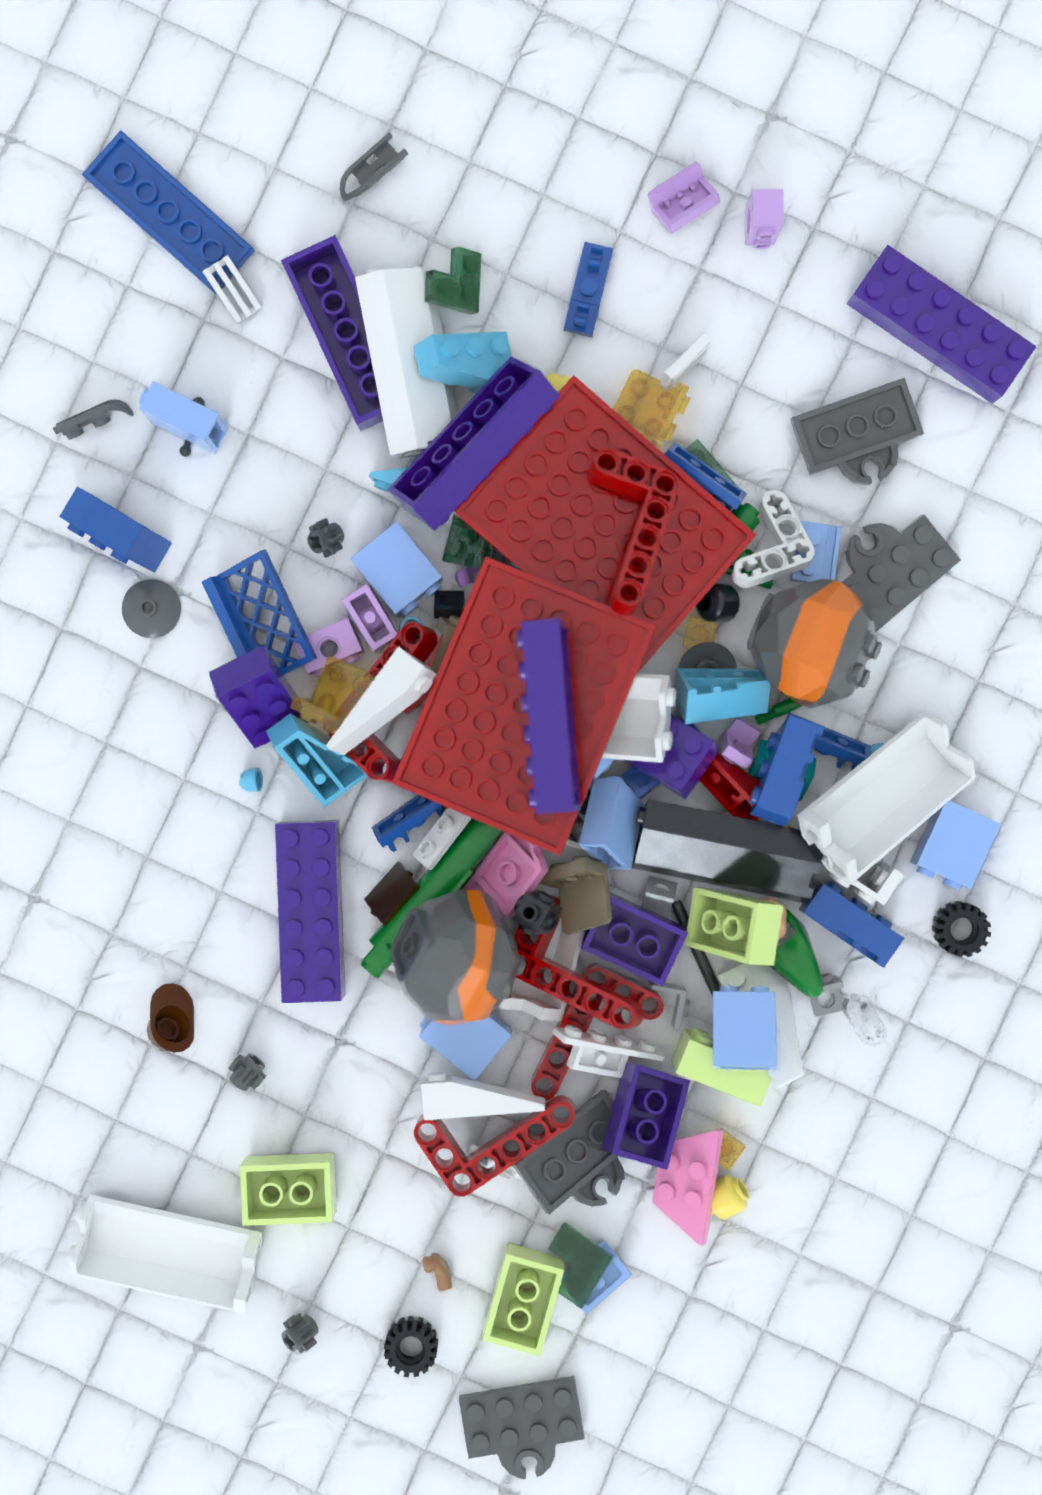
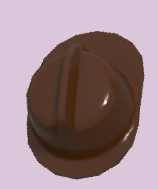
[147,983,194,1053]

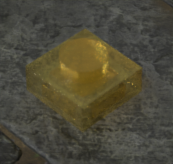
[682,616,718,648]
[719,1127,746,1171]

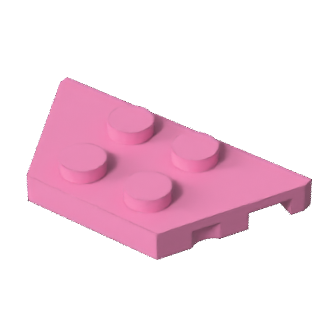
[463,832,548,916]
[652,1129,724,1245]

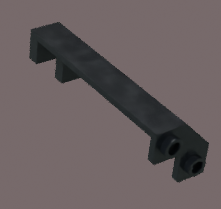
[631,799,824,903]

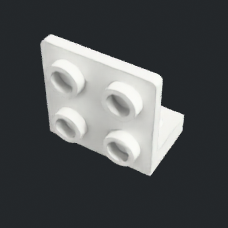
[828,862,904,905]

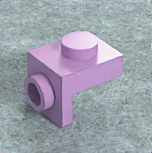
[719,717,760,769]

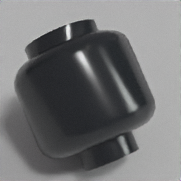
[696,583,740,623]

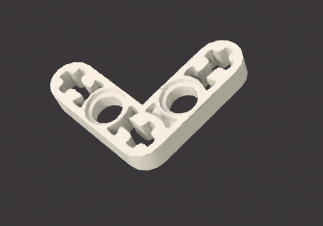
[731,490,815,588]

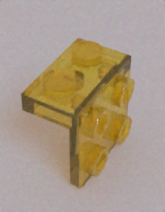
[613,369,691,448]
[290,656,376,734]

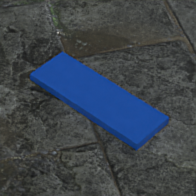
[82,130,255,295]

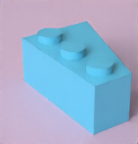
[413,332,512,393]
[675,668,771,724]
[266,713,368,807]

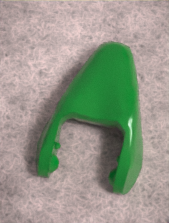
[769,909,823,998]

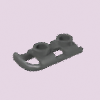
[339,132,408,201]
[53,400,134,440]

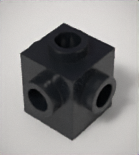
[512,890,563,936]

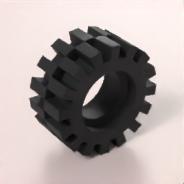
[932,901,991,957]
[384,1316,438,1378]

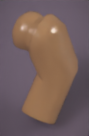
[422,1253,452,1291]

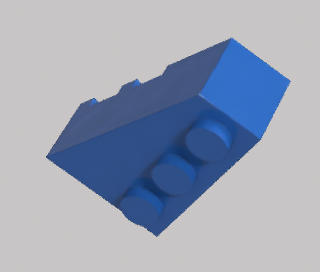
[59,486,172,573]
[748,714,825,827]
[798,881,905,968]

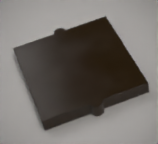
[364,862,420,926]

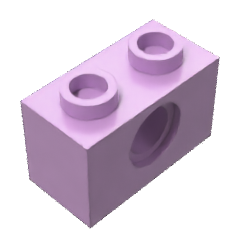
[744,189,784,249]
[341,584,398,653]
[293,618,365,678]

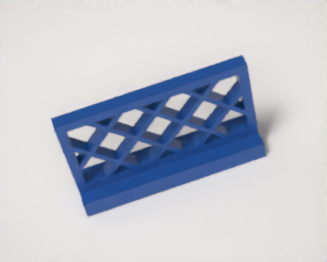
[201,549,317,675]

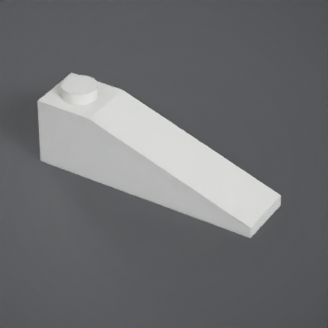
[326,647,436,756]
[717,963,804,1089]
[421,1072,545,1120]

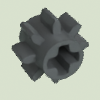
[307,518,344,558]
[228,1053,266,1091]
[281,1313,319,1353]

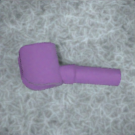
[455,555,490,587]

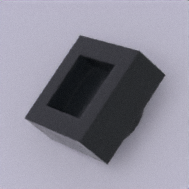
[434,590,465,619]

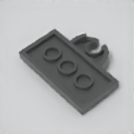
[790,377,924,485]
[841,514,961,633]
[512,1090,625,1214]
[459,1376,585,1479]

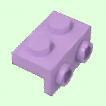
[648,161,721,234]

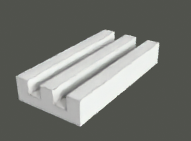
[203,255,262,324]
[659,333,712,392]

